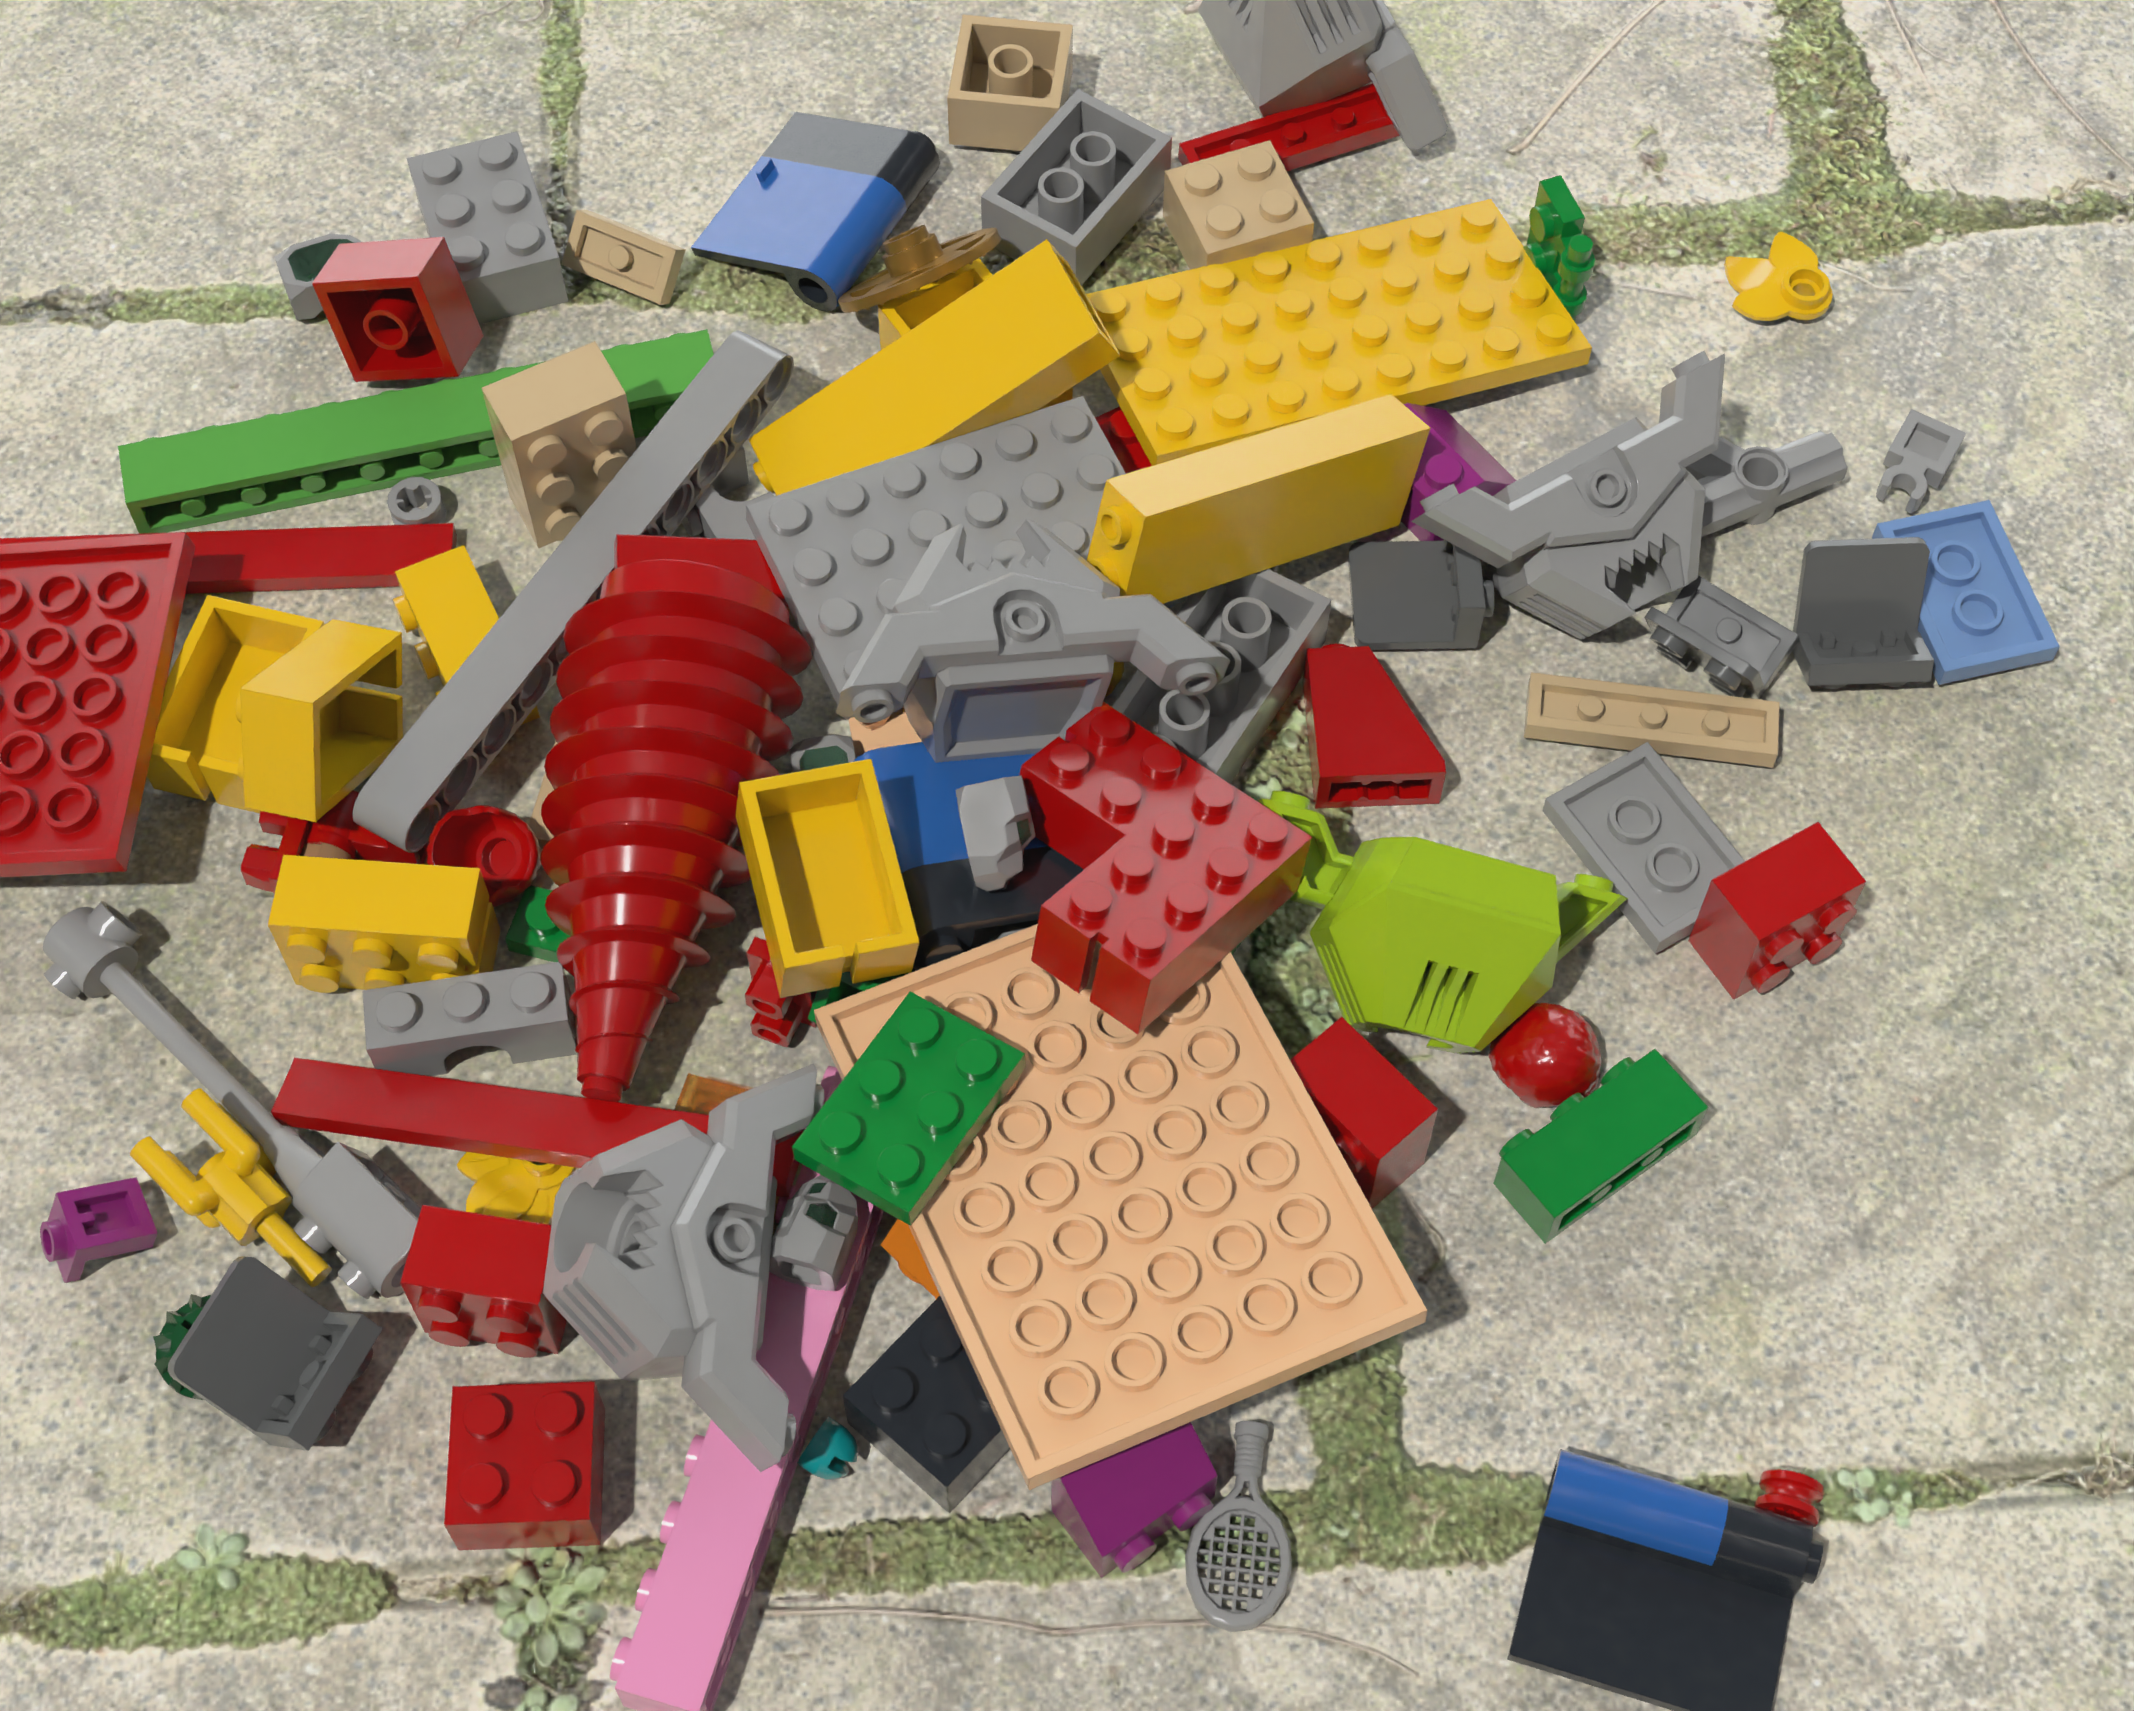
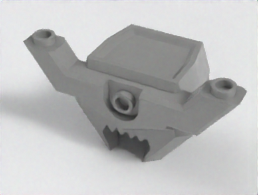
[1198,0,1448,150]
[1411,351,1725,640]
[836,519,1230,763]
[543,1063,824,1472]

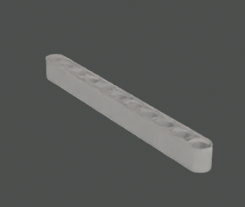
[352,330,794,853]

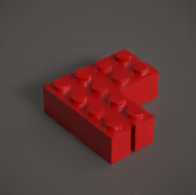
[1019,702,1312,1034]

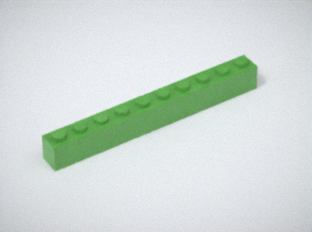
[118,329,714,533]

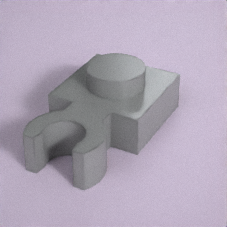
[1876,409,1966,514]

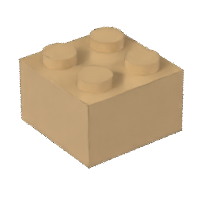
[947,14,1073,151]
[1163,140,1314,270]

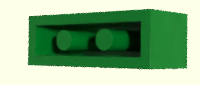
[1493,1049,1709,1244]

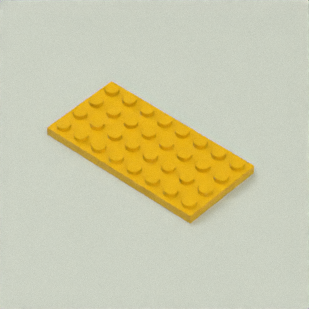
[1086,199,1592,466]

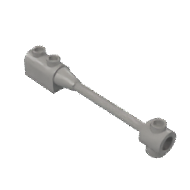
[43,901,421,1299]

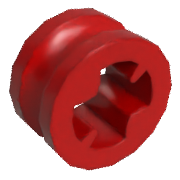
[1754,1469,1825,1527]

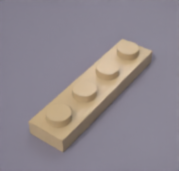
[1524,672,1780,768]

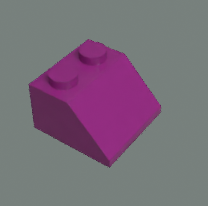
[1401,403,1517,541]
[1051,1422,1218,1578]

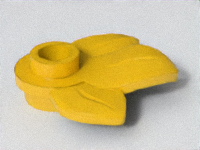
[1724,232,1833,321]
[457,1152,576,1225]

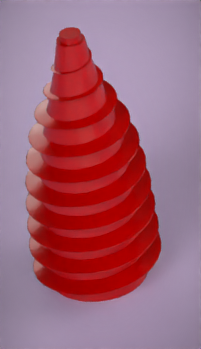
[541,559,812,1102]

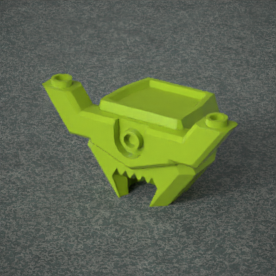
[1257,791,1628,1054]

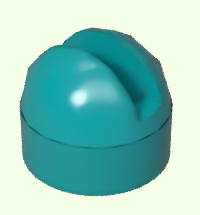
[797,1416,858,1480]

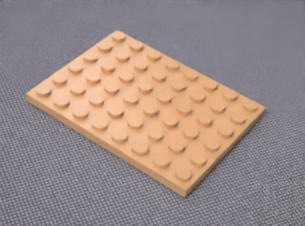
[814,924,1427,1490]

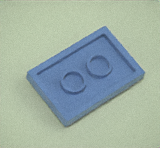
[1872,500,2060,685]

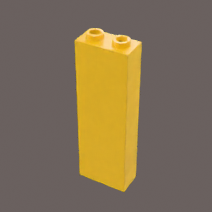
[748,239,1121,496]
[1087,394,1430,604]

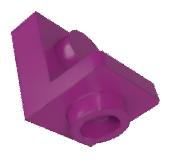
[40,1177,158,1283]

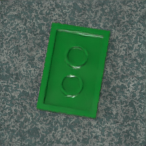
[792,991,1026,1226]

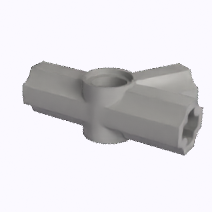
[1685,430,1848,537]

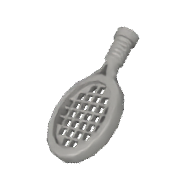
[1185,1421,1292,1632]

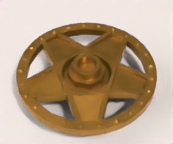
[838,225,1001,313]

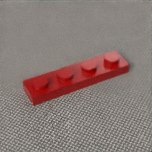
[1178,83,1400,171]

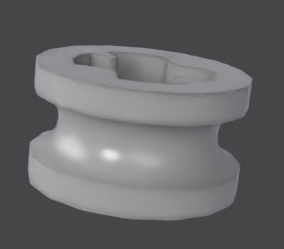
[387,477,446,525]

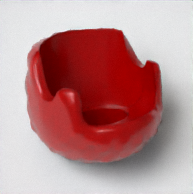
[426,805,542,907]
[1489,1003,1602,1108]

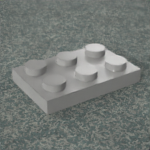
[1542,742,1745,954]

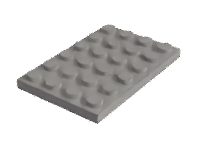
[746,396,1187,720]

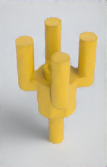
[130,1088,332,1287]

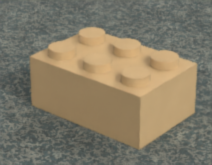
[482,341,637,548]

